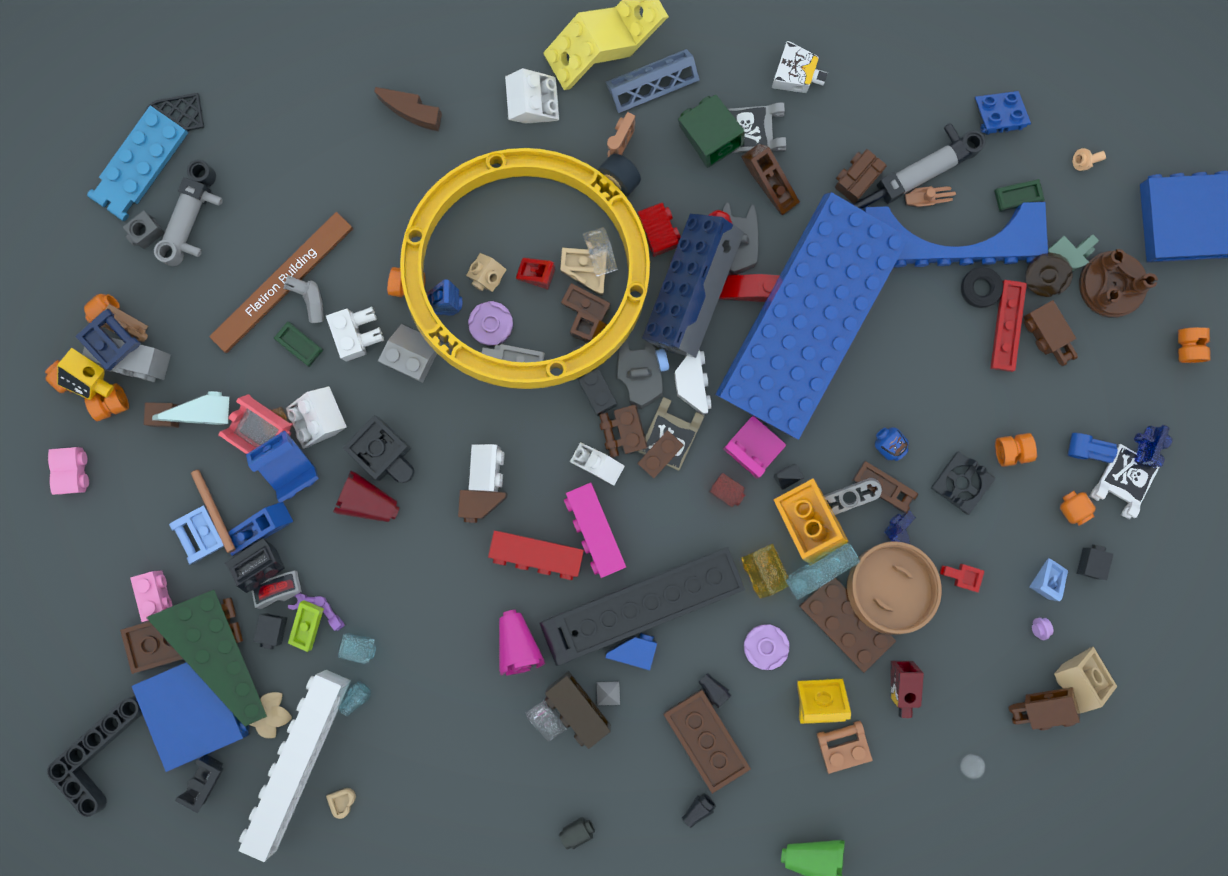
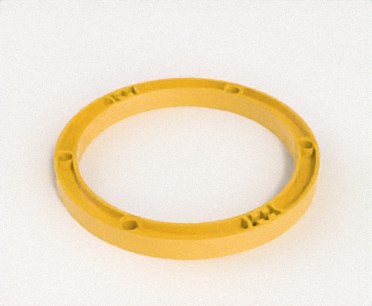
[400,148,650,389]

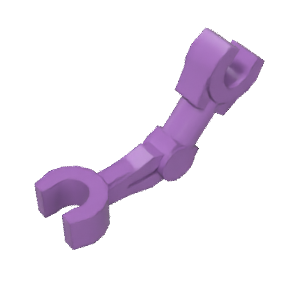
[288,593,345,631]

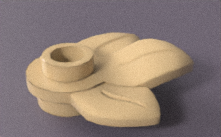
[250,692,292,738]

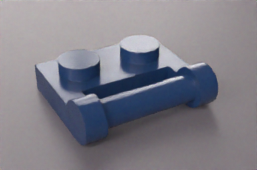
[75,309,140,371]

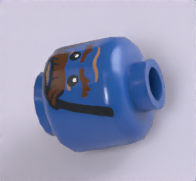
[875,427,909,461]

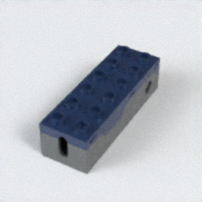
[642,210,744,358]

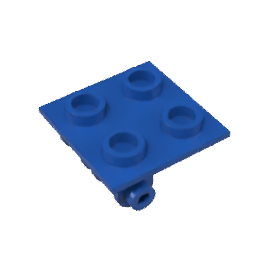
[975,91,1031,135]

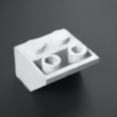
[505,68,559,124]
[286,386,347,449]
[469,444,505,492]

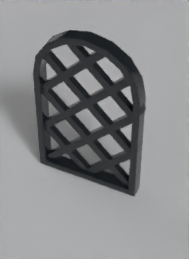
[144,93,204,131]

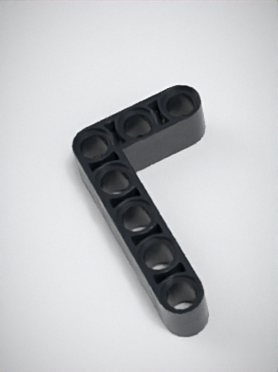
[47,696,142,817]

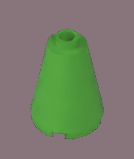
[781,840,845,876]

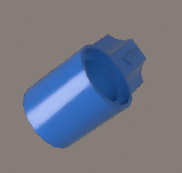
[1068,433,1118,463]

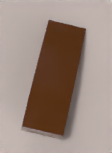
[374,87,442,132]

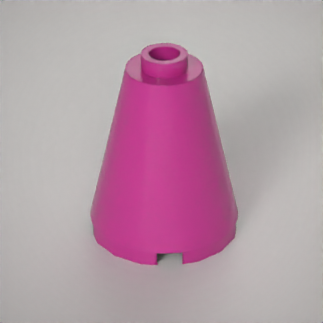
[499,610,545,676]

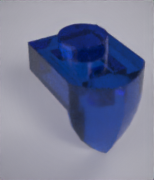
[884,511,916,544]

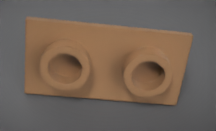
[103,304,148,342]

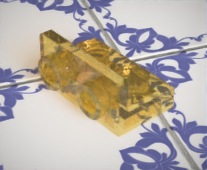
[741,543,792,599]

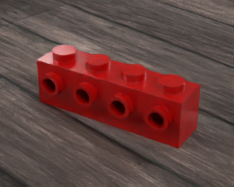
[488,530,584,580]

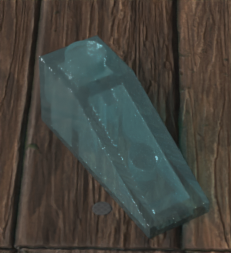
[785,541,860,600]

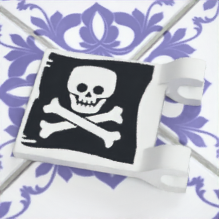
[1089,444,1159,519]

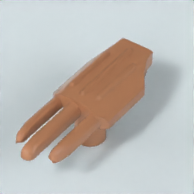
[904,186,956,207]

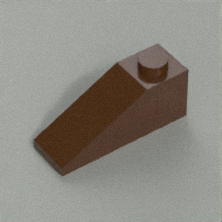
[741,144,800,215]

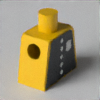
[57,348,114,399]

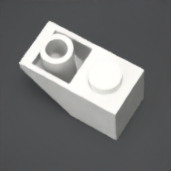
[570,442,625,485]

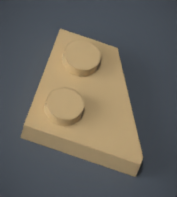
[560,248,607,295]

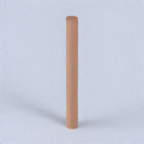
[191,470,236,553]

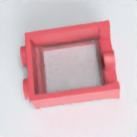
[219,394,293,454]

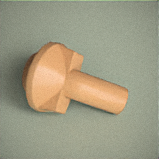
[1072,148,1106,171]

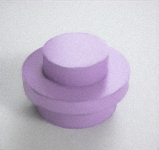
[1032,617,1053,640]

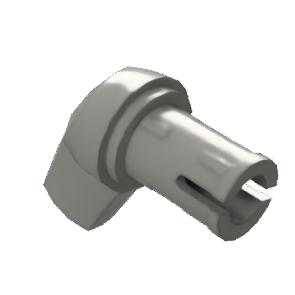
[283,275,324,323]

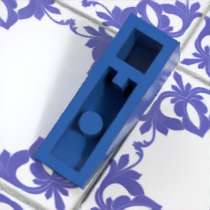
[427,280,462,315]
[228,502,293,556]

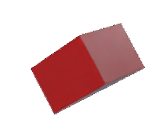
[516,258,555,290]

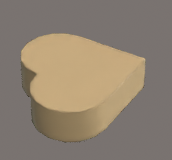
[326,788,356,819]

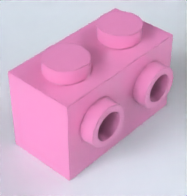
[130,570,173,622]

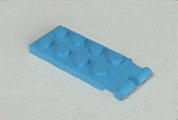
[87,106,189,221]

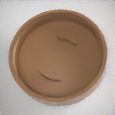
[847,542,942,635]

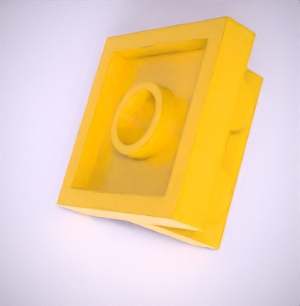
[797,679,851,724]

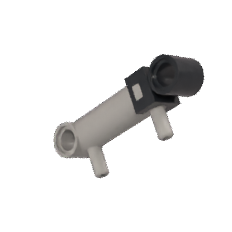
[154,160,222,267]

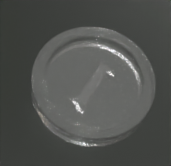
[961,755,985,779]

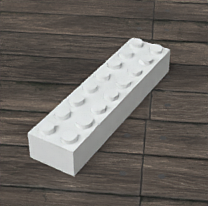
[239,670,351,862]

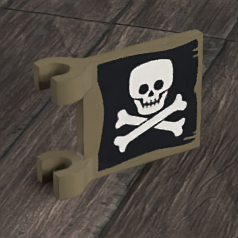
[639,397,704,471]

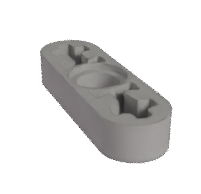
[824,478,882,515]

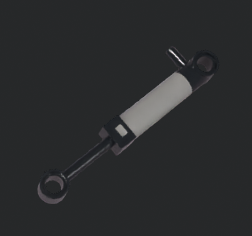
[853,123,985,209]

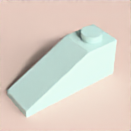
[152,391,229,425]

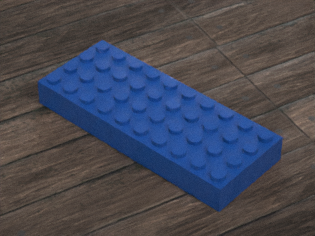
[715,192,909,440]

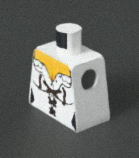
[771,41,828,93]

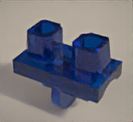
[1134,425,1173,467]

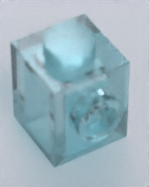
[338,633,376,664]

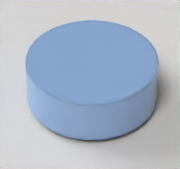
[655,348,669,372]

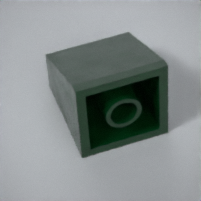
[678,94,745,168]

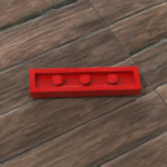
[990,280,1027,372]

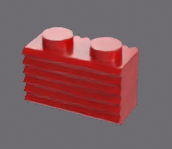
[637,202,681,257]

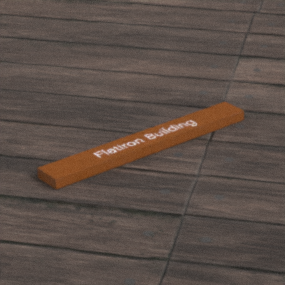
[209,212,353,353]

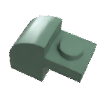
[1048,234,1099,271]

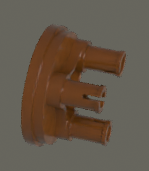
[1079,249,1158,318]

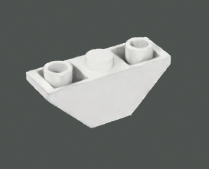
[674,350,711,415]

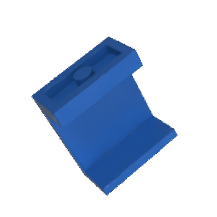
[246,430,319,503]

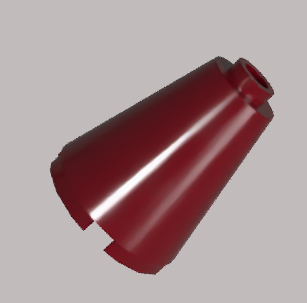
[333,471,400,522]

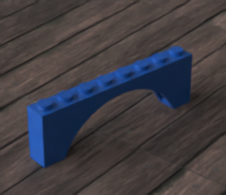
[863,202,1048,268]

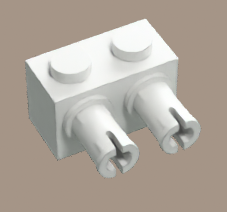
[326,306,384,362]

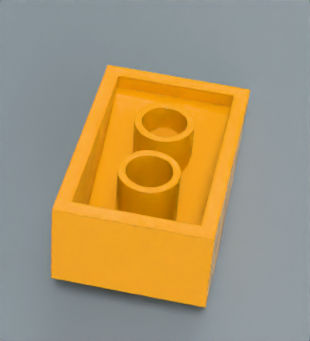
[774,478,849,564]

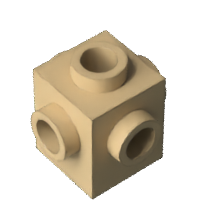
[466,253,507,292]

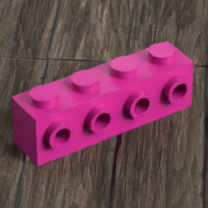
[564,483,626,578]

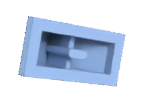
[1030,558,1068,601]

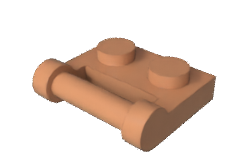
[607,112,636,157]
[816,720,873,774]

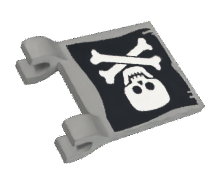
[728,103,786,153]

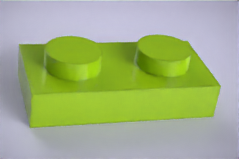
[288,600,324,652]

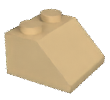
[1054,647,1117,713]

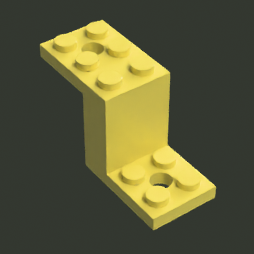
[543,0,669,90]

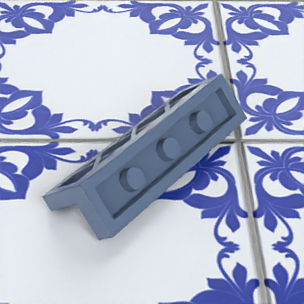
[606,49,699,113]

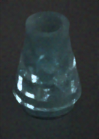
[338,681,371,716]

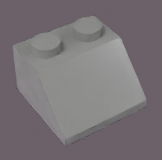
[378,324,442,383]

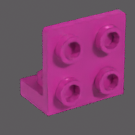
[723,416,786,479]

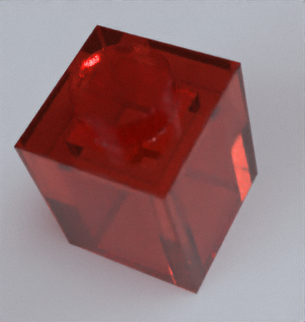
[709,473,745,507]

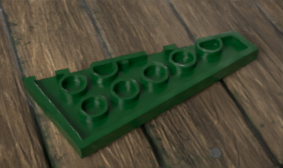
[146,589,267,726]

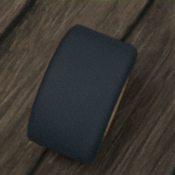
[598,153,641,196]

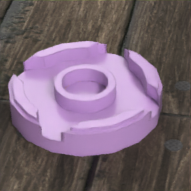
[468,301,513,346]
[744,624,789,670]

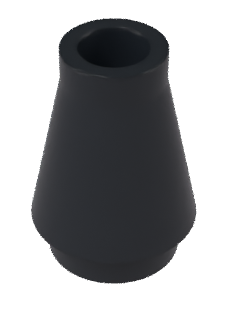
[698,673,732,708]
[682,793,716,828]

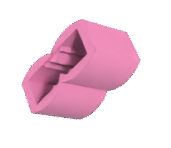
[48,447,89,495]

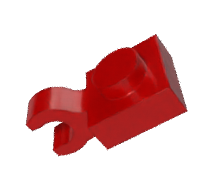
[939,564,984,592]

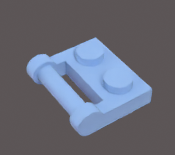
[169,505,224,565]

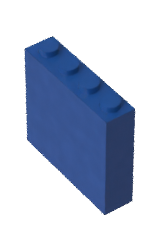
[1140,171,1228,262]
[132,662,249,772]

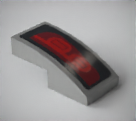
[252,571,302,609]

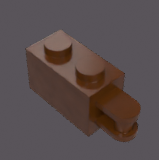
[1023,300,1078,366]
[1008,687,1080,730]

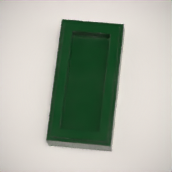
[994,179,1045,212]
[274,321,323,367]

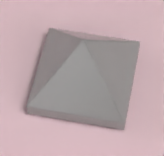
[597,681,620,705]

